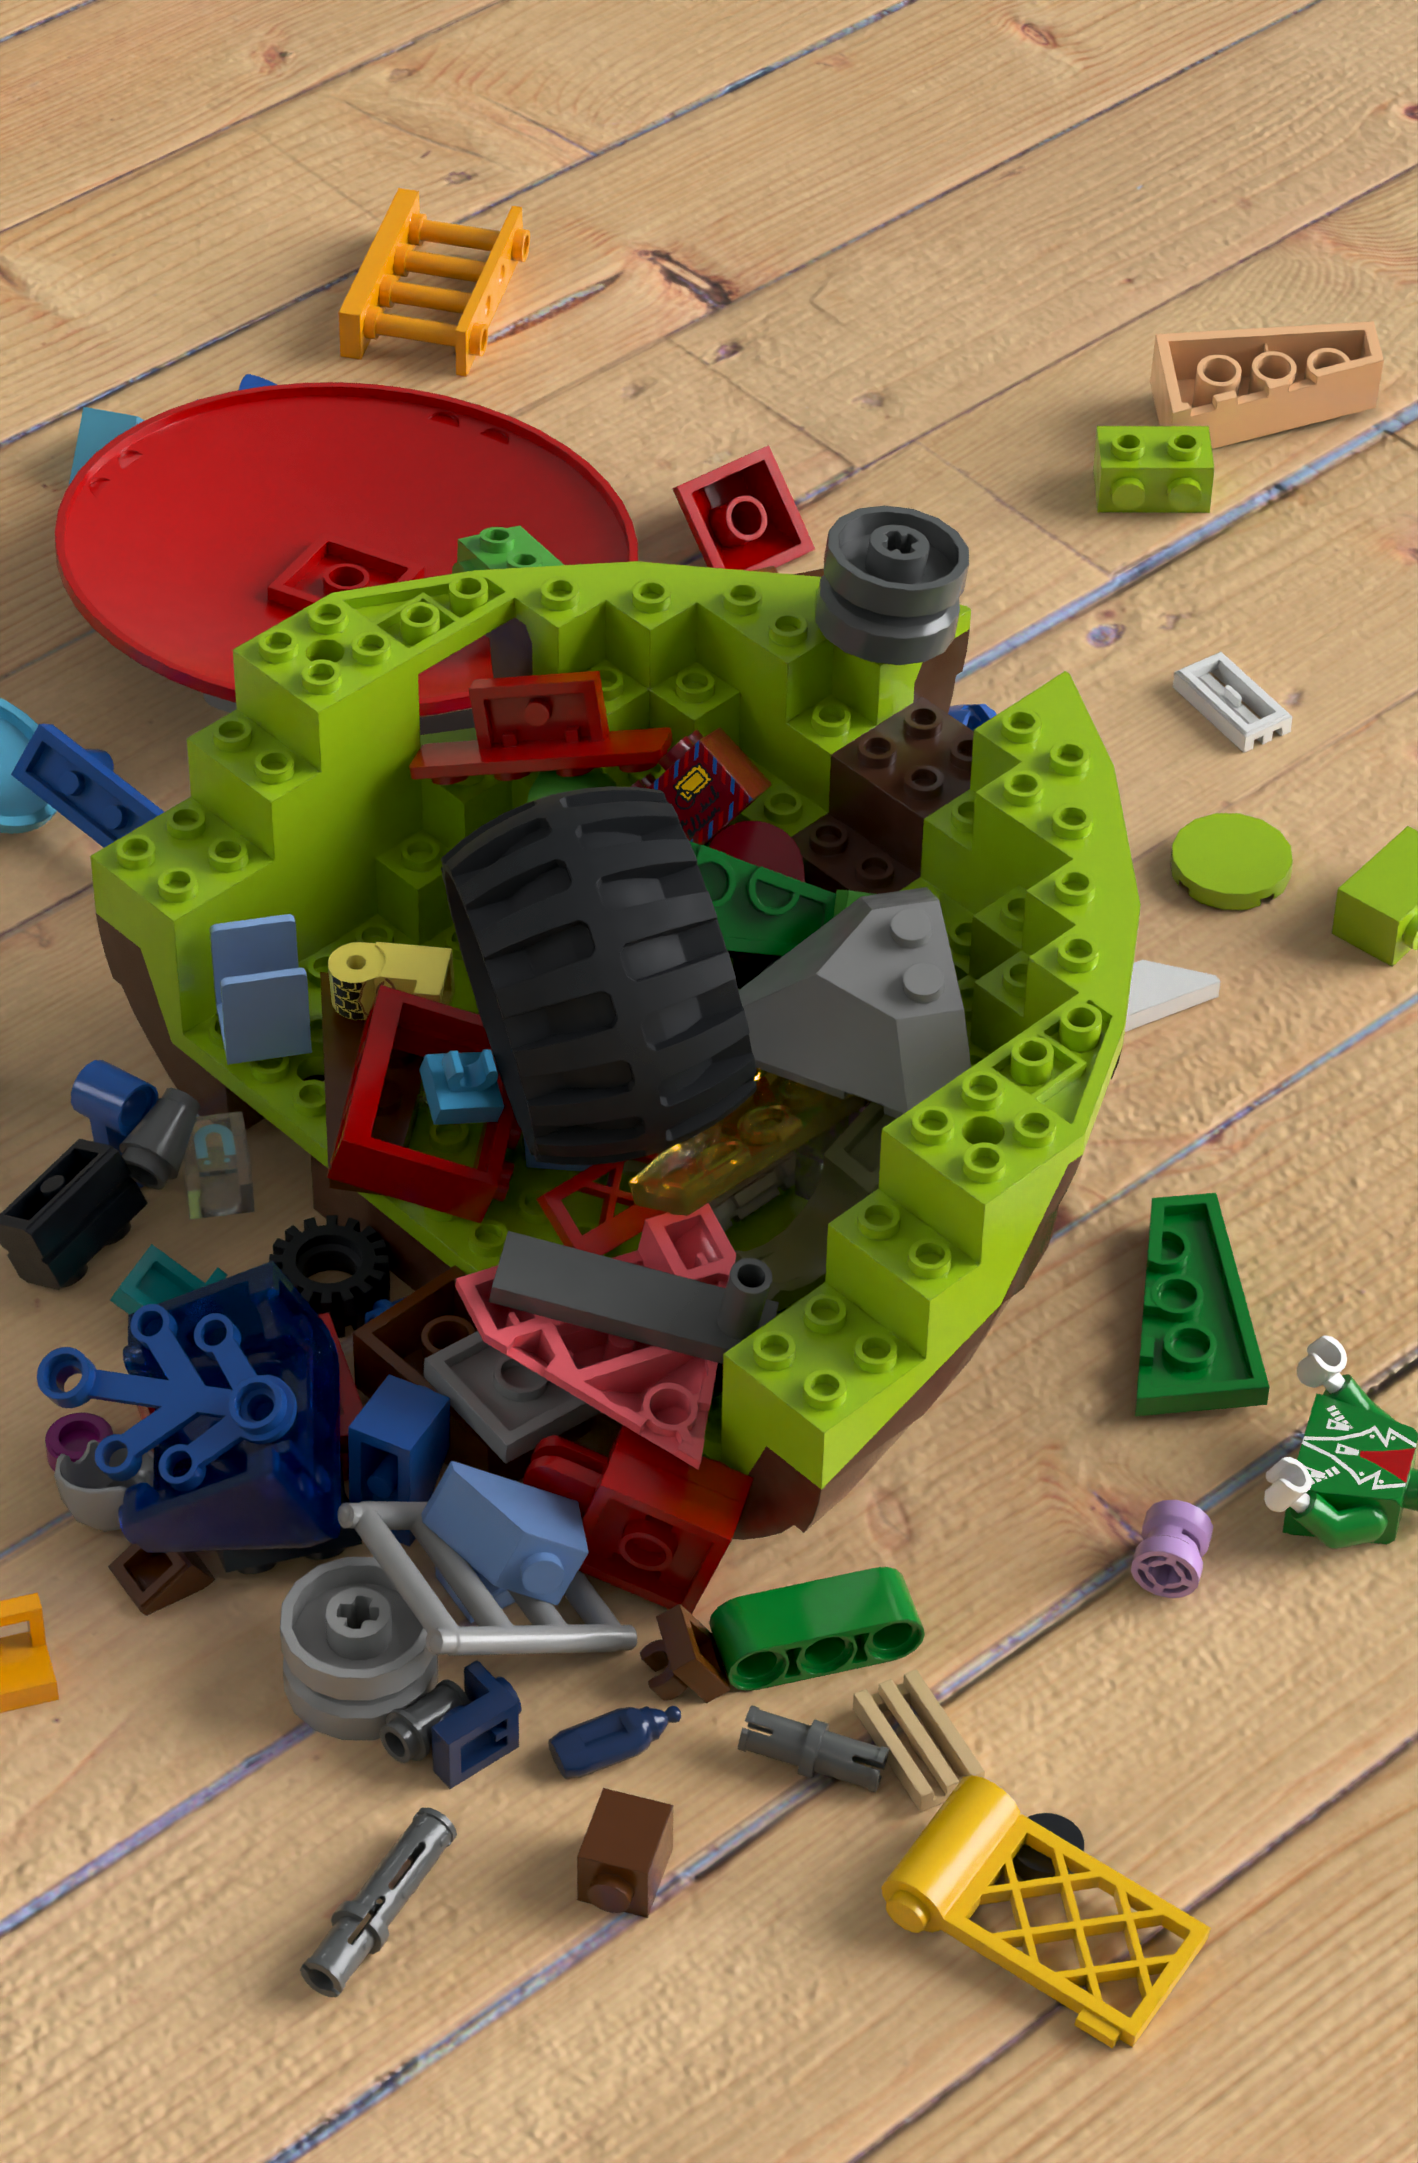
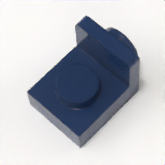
[431,1660,522,1789]

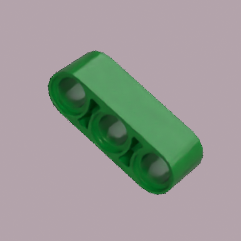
[709,1567,925,1691]

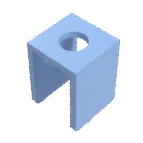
[210,914,312,1065]

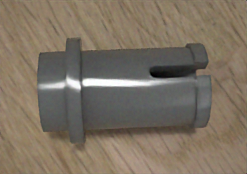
[380,1679,471,1763]

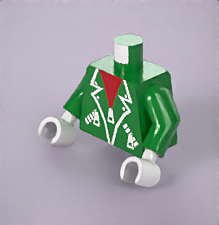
[1264,1336,1418,1549]

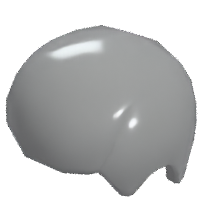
[54,1440,166,1532]

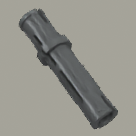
[300,1808,457,1997]

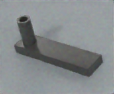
[489,1231,779,1364]

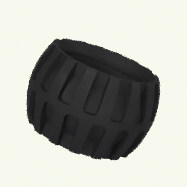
[441,786,757,1165]

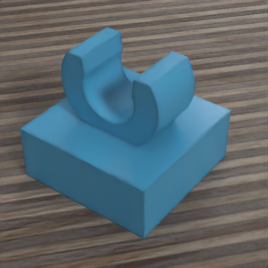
[419,1049,504,1125]

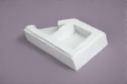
[1125,960,1220,1032]

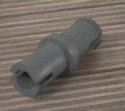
[738,1705,889,1792]

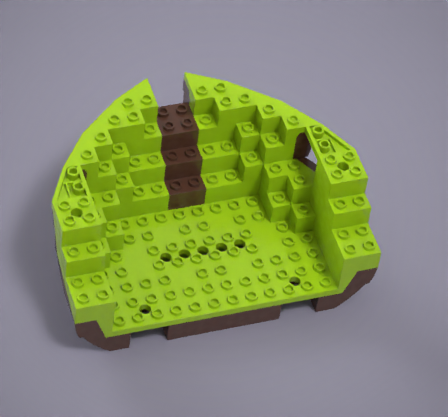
[90,561,1141,1540]

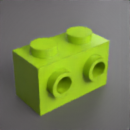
[1093,426,1214,513]

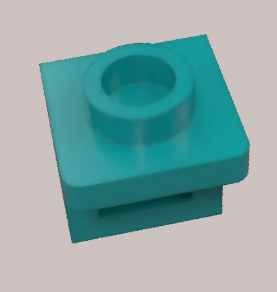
[110,1244,228,1341]

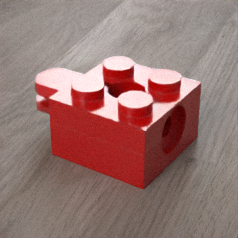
[523,1425,754,1614]

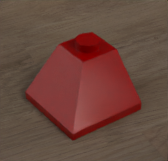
[673,445,815,572]

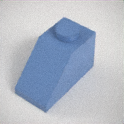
[421,1461,589,1605]

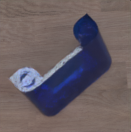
[118,1261,341,1553]

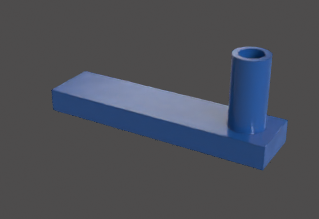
[11,724,164,848]

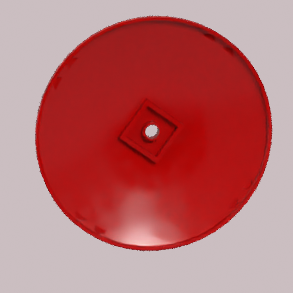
[55,382,638,716]

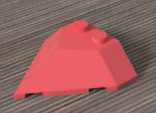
[455,1200,736,1470]

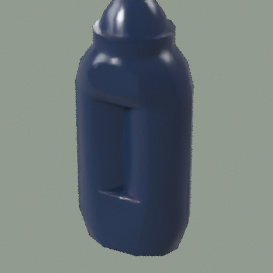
[548,1706,681,1779]

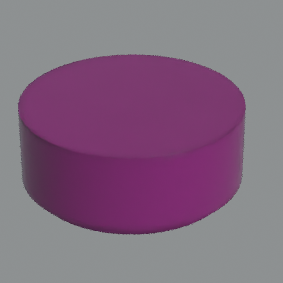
[45,1412,113,1472]

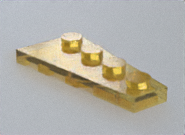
[628,1069,871,1216]

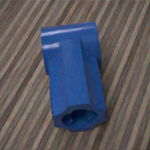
[71,1060,159,1188]

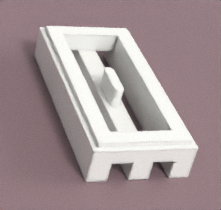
[1173,652,1292,753]

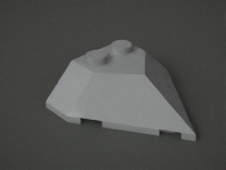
[738,887,971,1118]

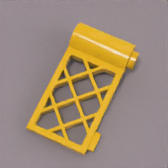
[881,1775,1211,2049]

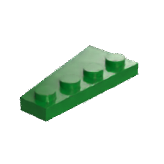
[689,841,836,956]
[1135,1193,1270,1417]

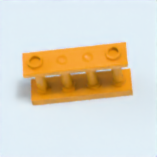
[338,188,530,377]

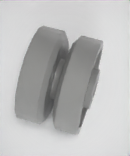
[280,1557,438,1740]

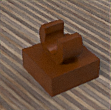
[640,1604,730,1703]

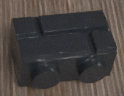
[0,1139,148,1290]

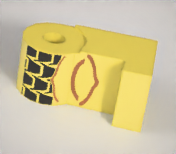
[328,942,455,1020]

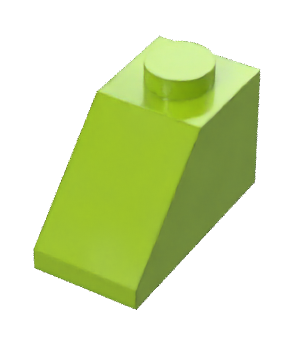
[1331,826,1418,967]

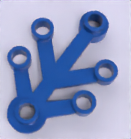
[37,1304,297,1491]

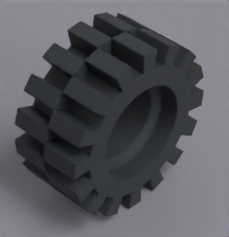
[269,1215,390,1338]

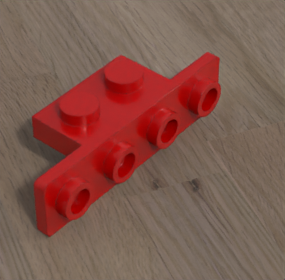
[409,671,673,785]

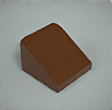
[108,1519,215,1616]

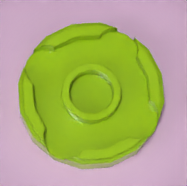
[1170,813,1293,910]

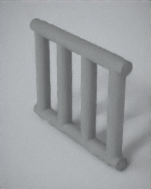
[338,1501,637,1656]

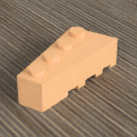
[1150,321,1384,449]

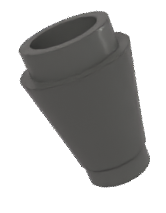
[119,1088,201,1190]

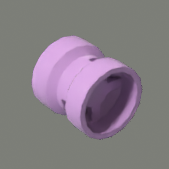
[1131,1500,1213,1598]

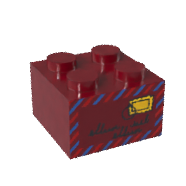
[630,727,772,846]

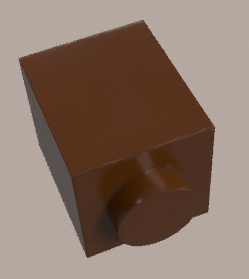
[577,1788,674,1918]

